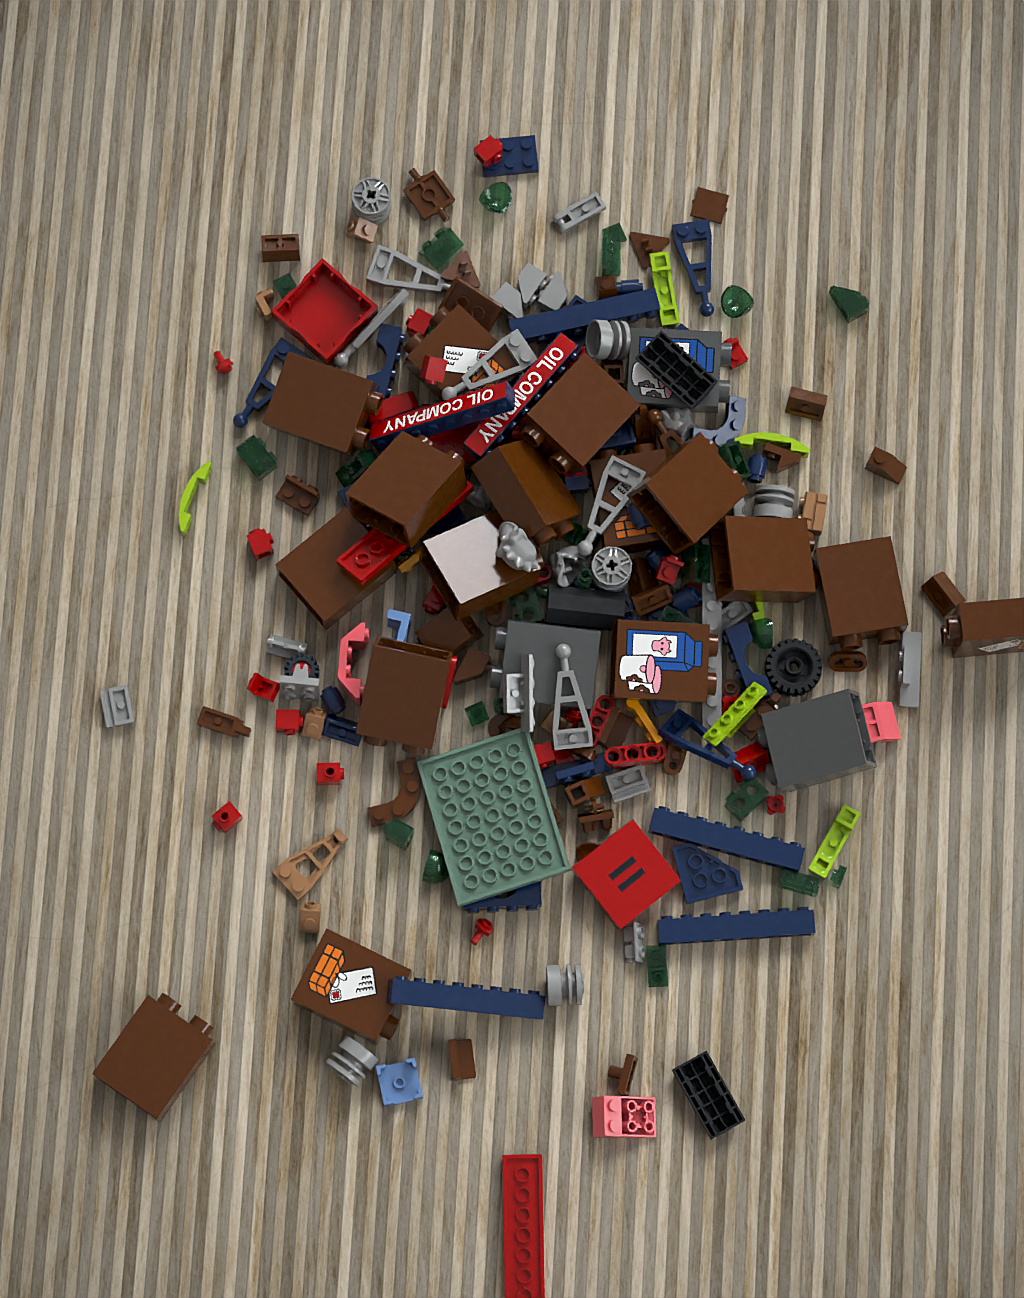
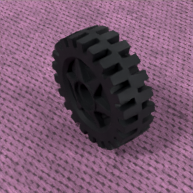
[765,638,822,697]

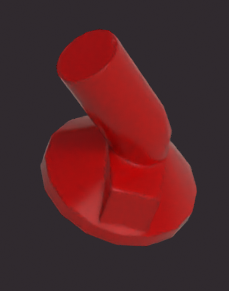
[214,351,234,375]
[565,707,583,728]
[470,918,494,945]

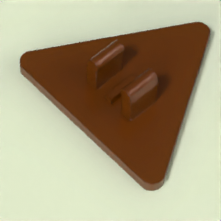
[630,232,670,269]
[441,250,481,288]

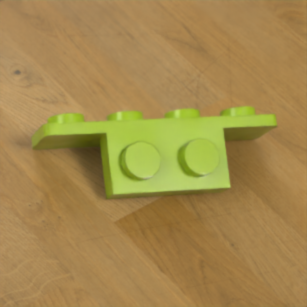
[703,682,767,746]

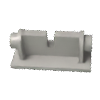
[266,634,308,659]
[624,922,646,963]

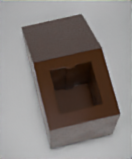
[603,358,624,387]
[564,776,607,810]

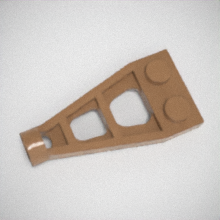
[272,828,348,901]

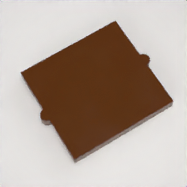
[690,187,729,224]

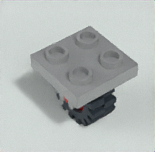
[280,653,320,702]

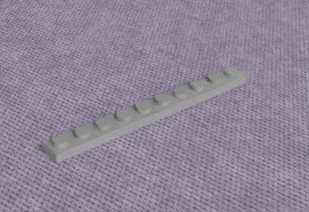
[702,539,722,730]

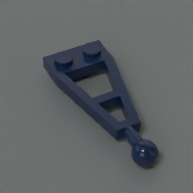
[672,219,714,317]
[233,337,312,428]
[658,708,756,780]

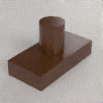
[608,1054,638,1096]

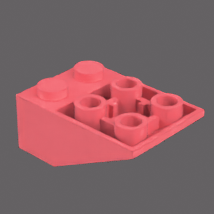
[592,1096,656,1138]

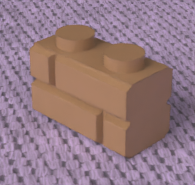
[797,492,828,536]

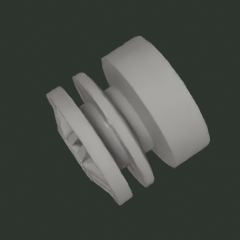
[352,177,391,225]
[585,320,631,360]
[753,484,795,518]
[591,546,632,592]
[546,964,584,1007]
[326,1035,378,1087]

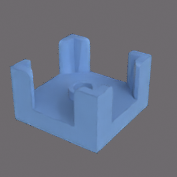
[382,609,412,642]
[376,1058,423,1107]

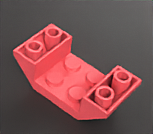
[338,622,370,706]
[862,702,901,743]

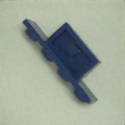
[541,752,613,789]

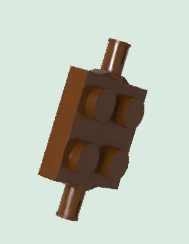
[403,168,455,222]

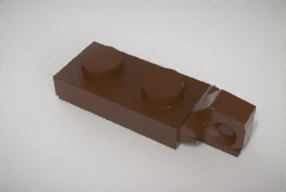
[634,403,657,450]
[738,691,782,741]
[197,706,252,738]

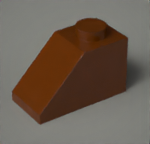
[865,447,907,485]
[453,646,492,685]

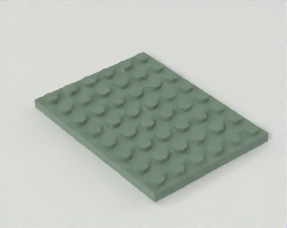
[417,728,571,907]

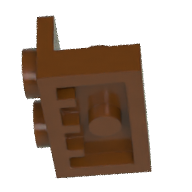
[276,475,320,517]

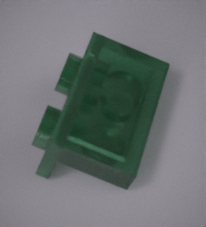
[418,228,464,270]
[602,233,621,276]
[778,869,820,897]

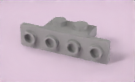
[897,631,922,708]
[503,654,535,732]

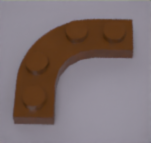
[368,757,421,827]

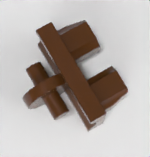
[577,799,614,832]

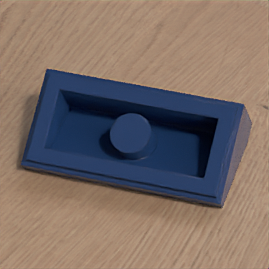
[322,714,362,747]

